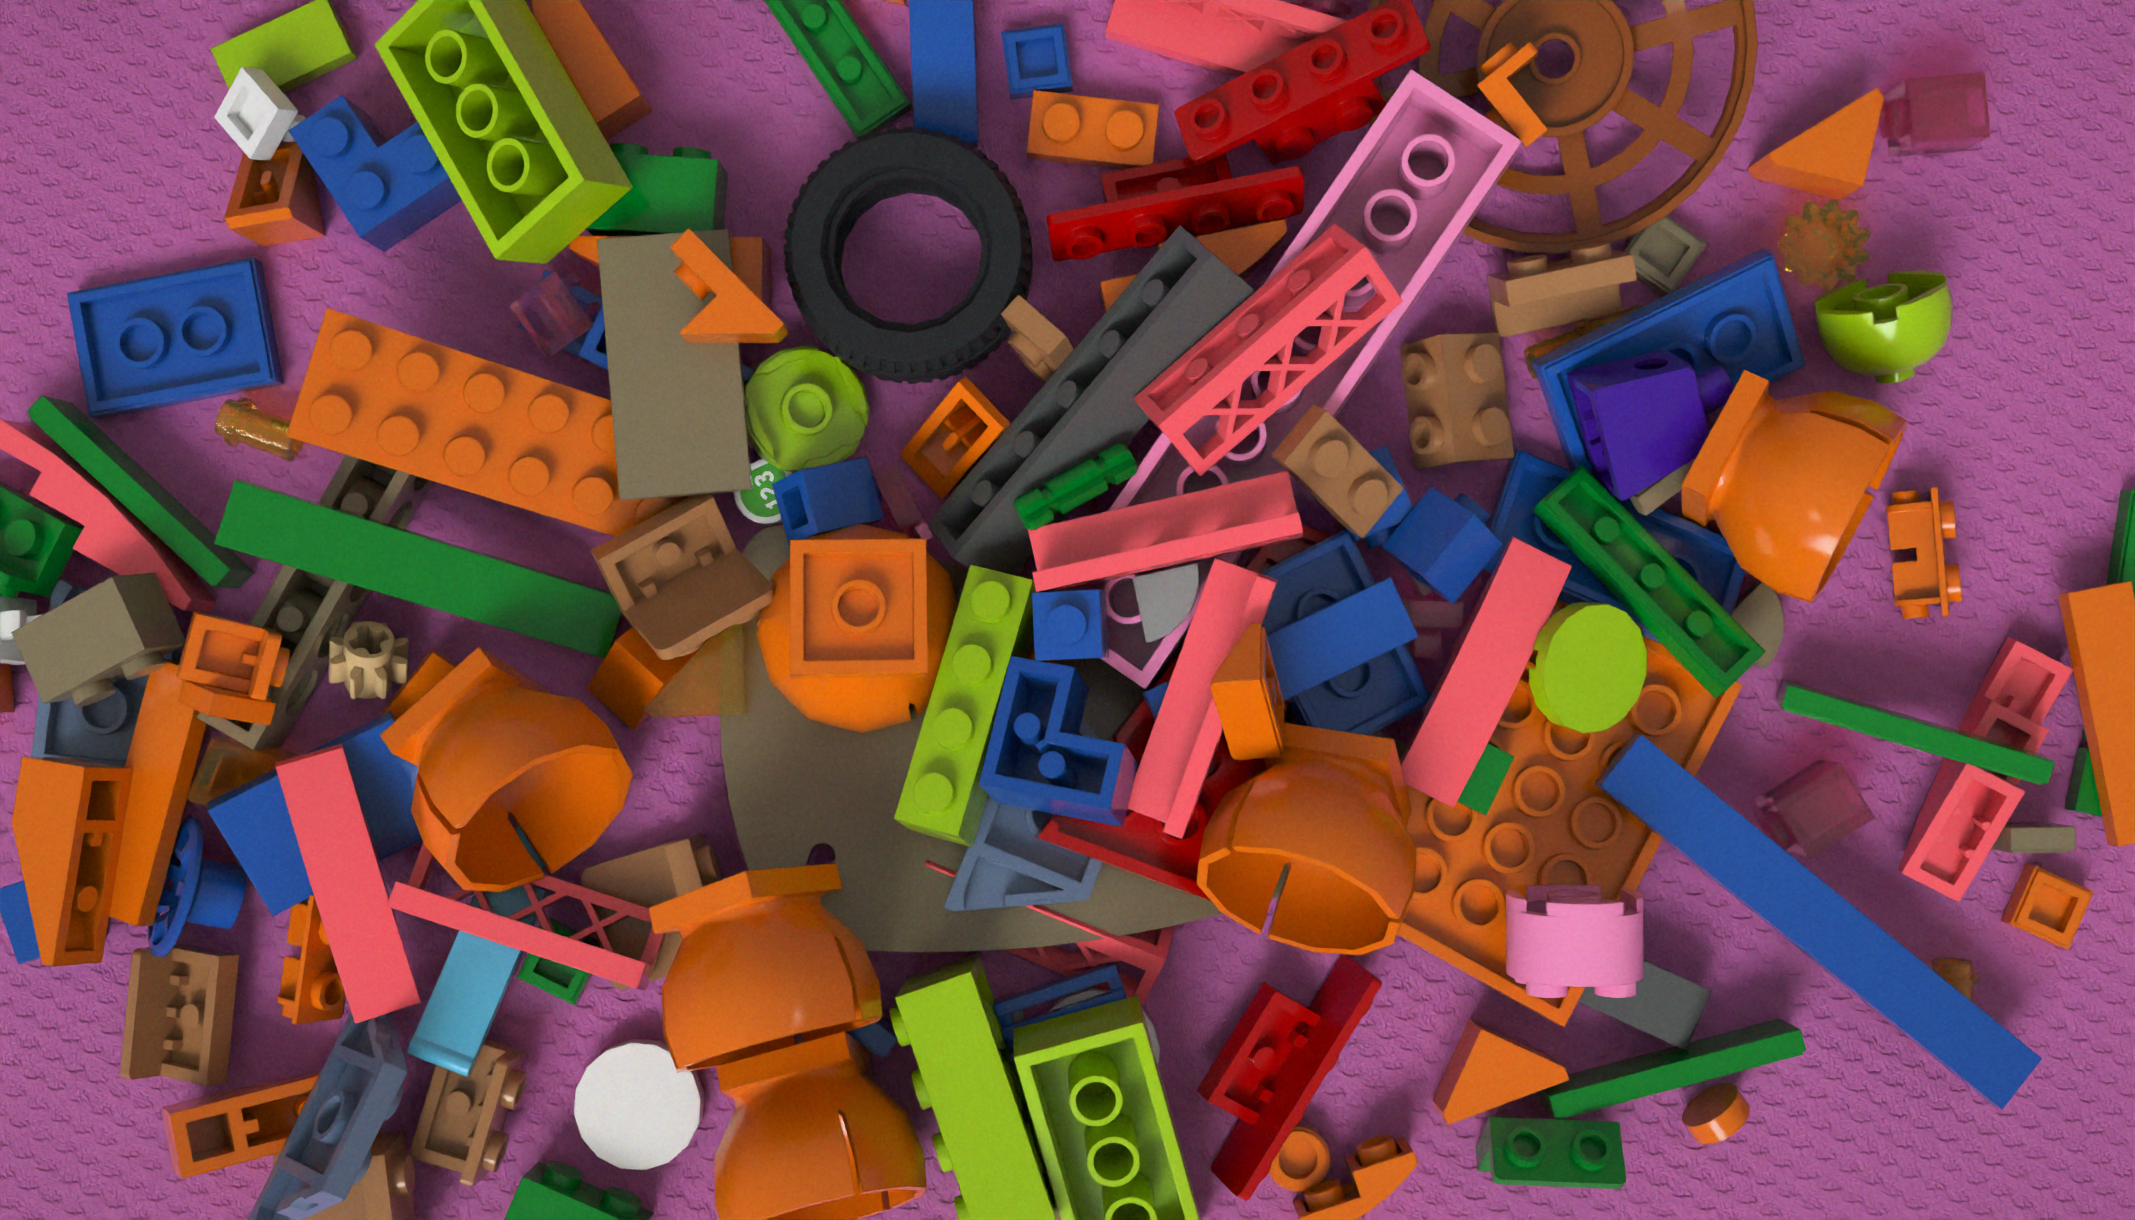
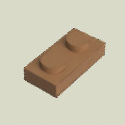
[1001,295,1074,384]
[1271,404,1404,539]

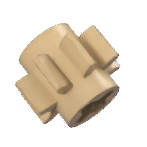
[329,621,408,699]

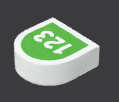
[734,459,793,525]

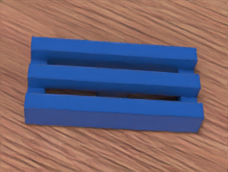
[993,962,1127,1067]

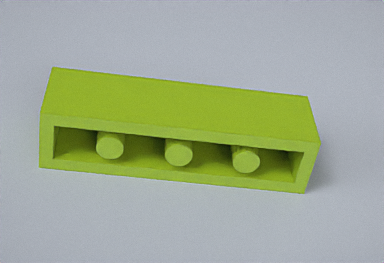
[894,565,1036,847]

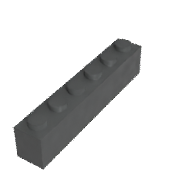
[927,225,1256,575]

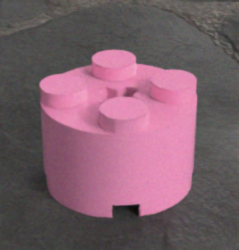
[1506,884,1644,998]

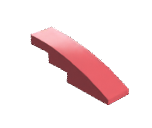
[0,419,216,613]
[1400,536,1572,808]
[1898,637,2074,902]
[275,743,421,1024]

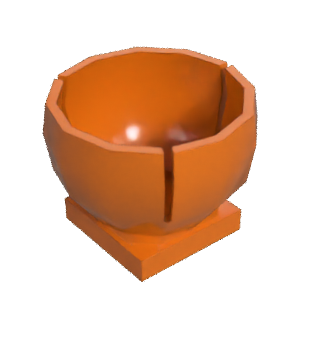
[1681,370,1908,603]
[756,524,959,733]
[380,647,633,892]
[1197,723,1417,955]
[649,863,883,1073]
[714,1031,927,1220]

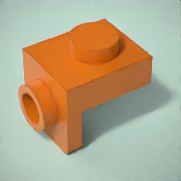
[1477,42,1548,148]
[176,611,290,701]

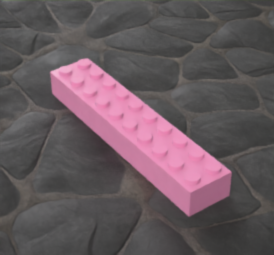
[1065,69,1522,689]

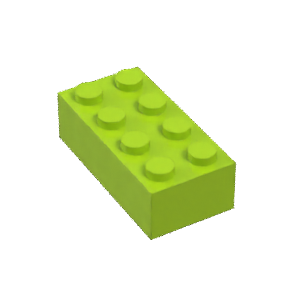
[374,0,633,264]
[890,953,1059,1220]
[1013,995,1202,1220]

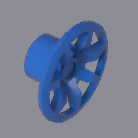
[148,817,247,957]

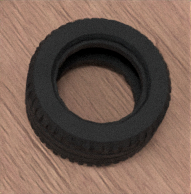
[784,126,1033,384]

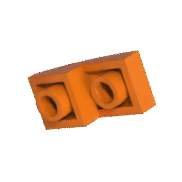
[1292,1135,1418,1220]

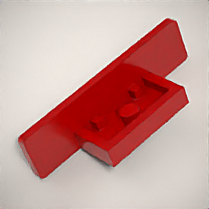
[1175,0,1431,165]
[1046,153,1304,262]
[1196,955,1382,1201]

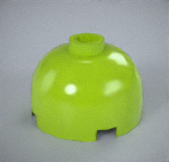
[1815,270,1953,384]

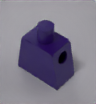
[1566,350,1733,501]

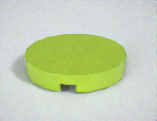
[744,346,870,473]
[1529,602,1647,733]

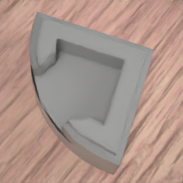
[1132,563,1200,643]

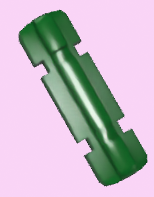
[1013,444,1138,530]

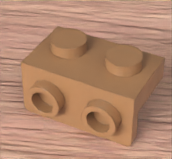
[1486,242,1637,337]
[1400,332,1514,470]
[120,944,239,1086]
[409,1039,528,1187]

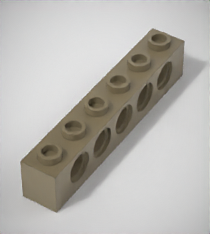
[196,455,432,750]

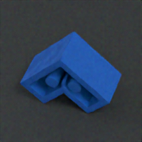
[288,95,462,252]
[979,656,1138,827]

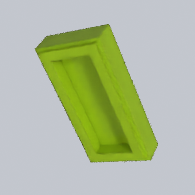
[210,0,358,93]

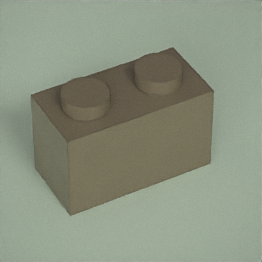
[11,573,186,707]

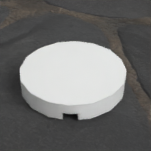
[574,1039,705,1170]

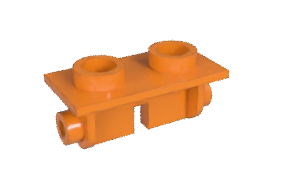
[1885,487,1962,619]
[276,894,346,1025]

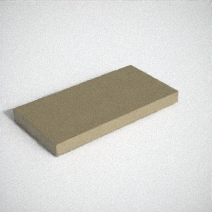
[597,229,753,501]

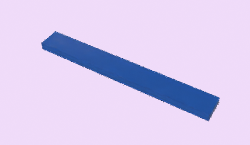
[1594,733,2042,1110]

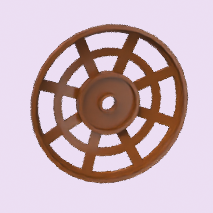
[1368,0,1758,254]

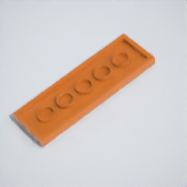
[286,308,690,537]

